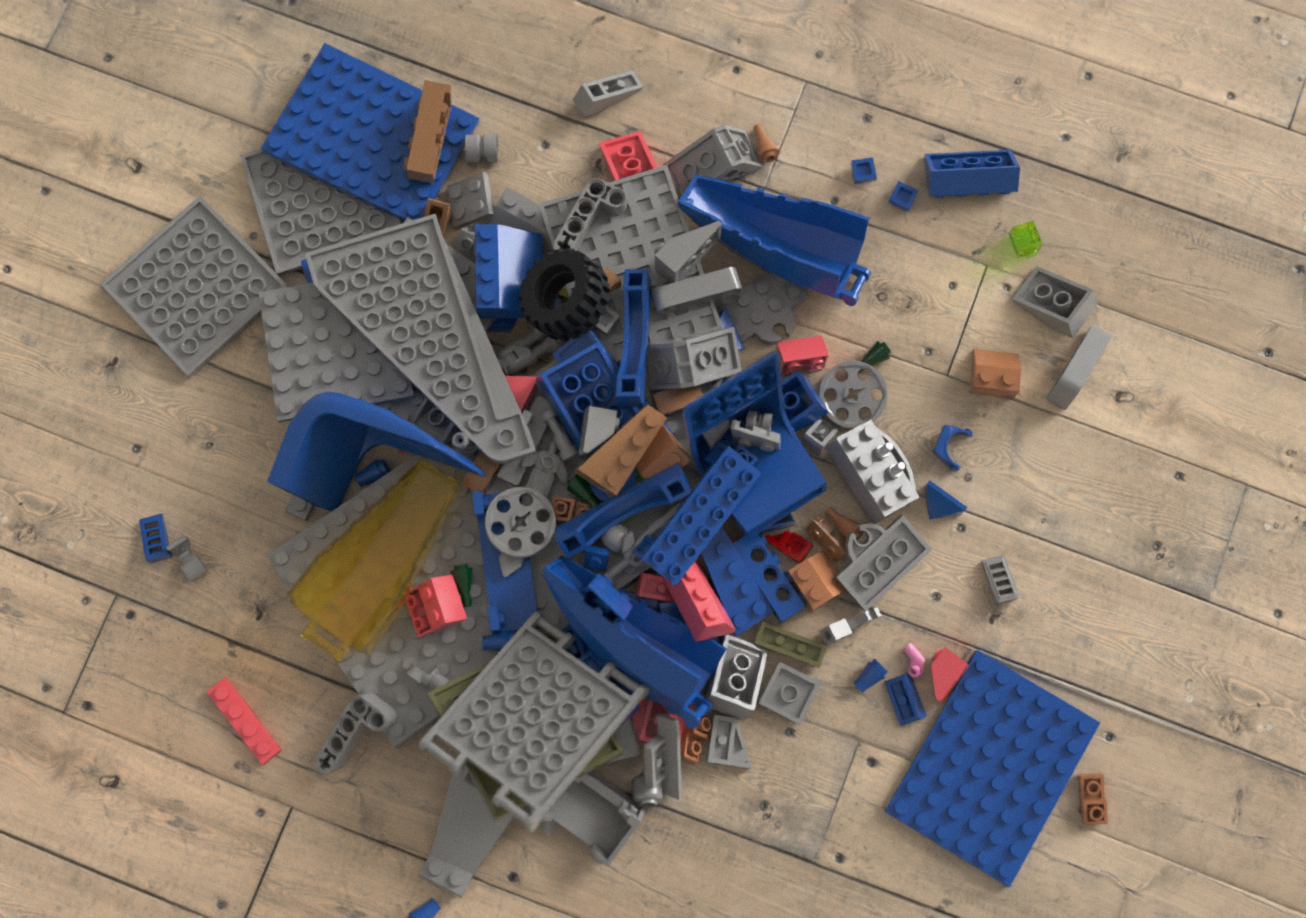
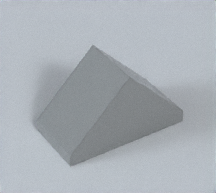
[801,417,839,457]

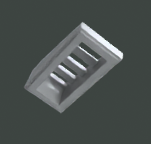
[981,555,1019,605]

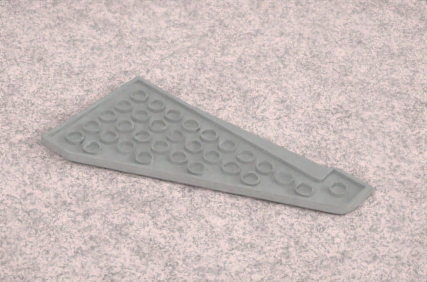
[305,214,537,463]

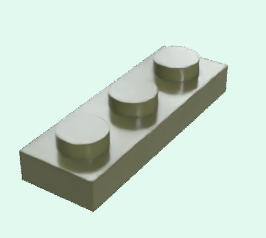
[754,622,827,668]

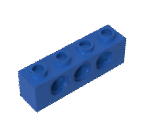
[732,533,806,624]

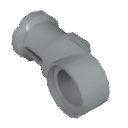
[405,664,453,689]

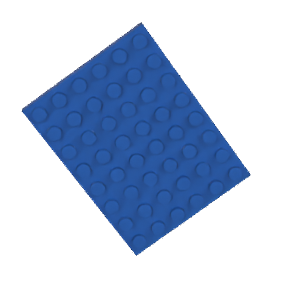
[261,43,479,222]
[884,650,1100,887]

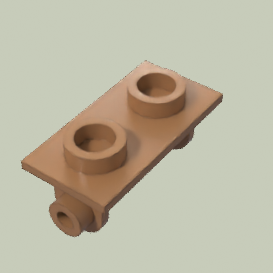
[805,516,846,563]

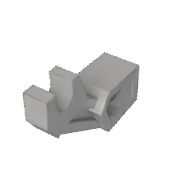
[819,607,881,646]

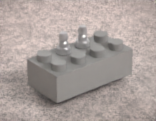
[825,420,919,524]

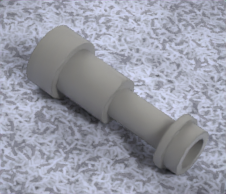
[541,410,579,462]
[452,432,479,454]

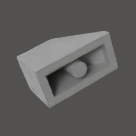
[579,406,619,456]

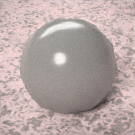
[601,523,629,552]

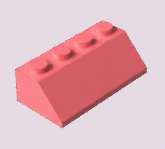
[661,558,736,642]

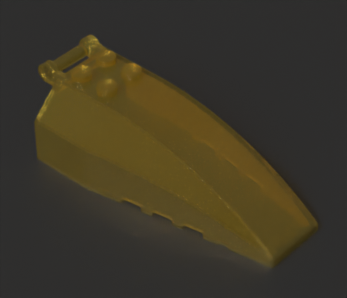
[288,458,460,663]

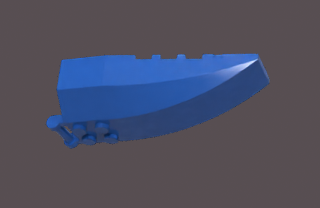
[678,174,871,306]
[542,555,727,729]

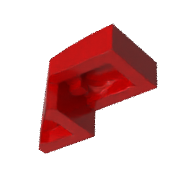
[765,530,814,563]

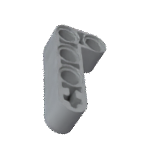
[553,178,627,251]
[651,267,742,314]
[1046,324,1112,410]
[315,692,397,774]

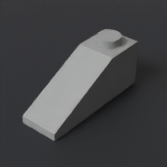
[572,70,643,117]

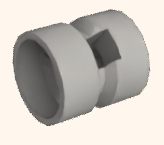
[465,134,499,163]

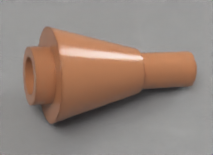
[753,124,779,163]
[825,507,864,541]

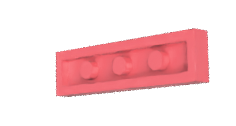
[206,677,282,765]

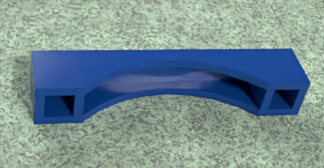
[616,269,652,407]
[555,463,692,558]

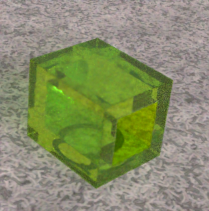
[1009,220,1043,258]

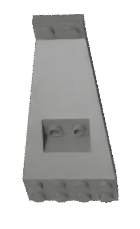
[419,754,514,898]

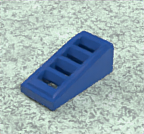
[139,514,172,564]

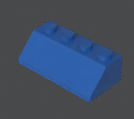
[924,150,1020,198]

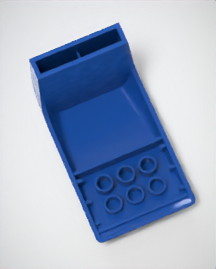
[683,353,826,539]
[267,392,486,512]

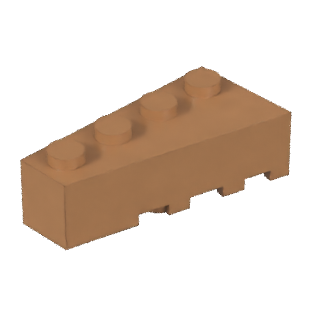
[404,80,452,184]
[573,405,667,497]

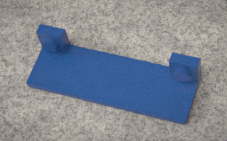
[632,441,761,585]
[472,491,539,634]

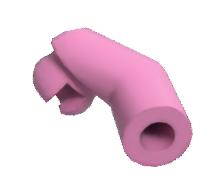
[903,643,925,678]

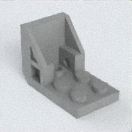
[663,125,763,199]
[646,327,742,390]

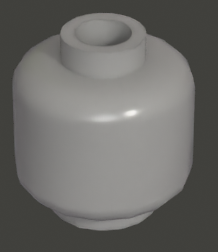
[632,771,663,808]

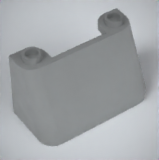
[530,770,645,866]

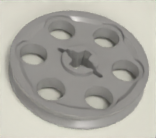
[819,361,887,429]
[485,487,556,558]

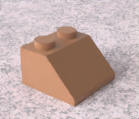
[969,349,1021,398]
[636,424,692,480]
[787,550,846,613]

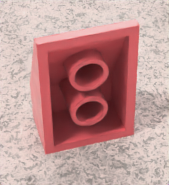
[599,131,658,181]

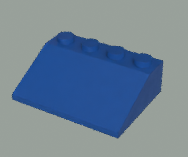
[475,224,543,319]
[536,341,639,458]

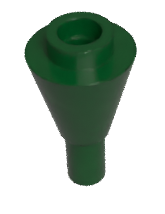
[858,340,891,373]
[566,474,600,508]
[450,563,473,608]

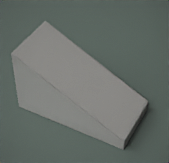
[703,419,730,450]

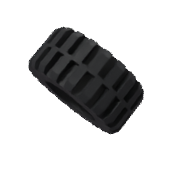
[519,248,610,341]

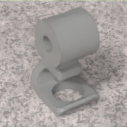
[166,536,208,581]

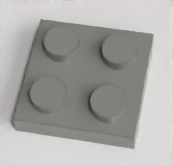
[447,172,494,229]
[758,661,821,725]

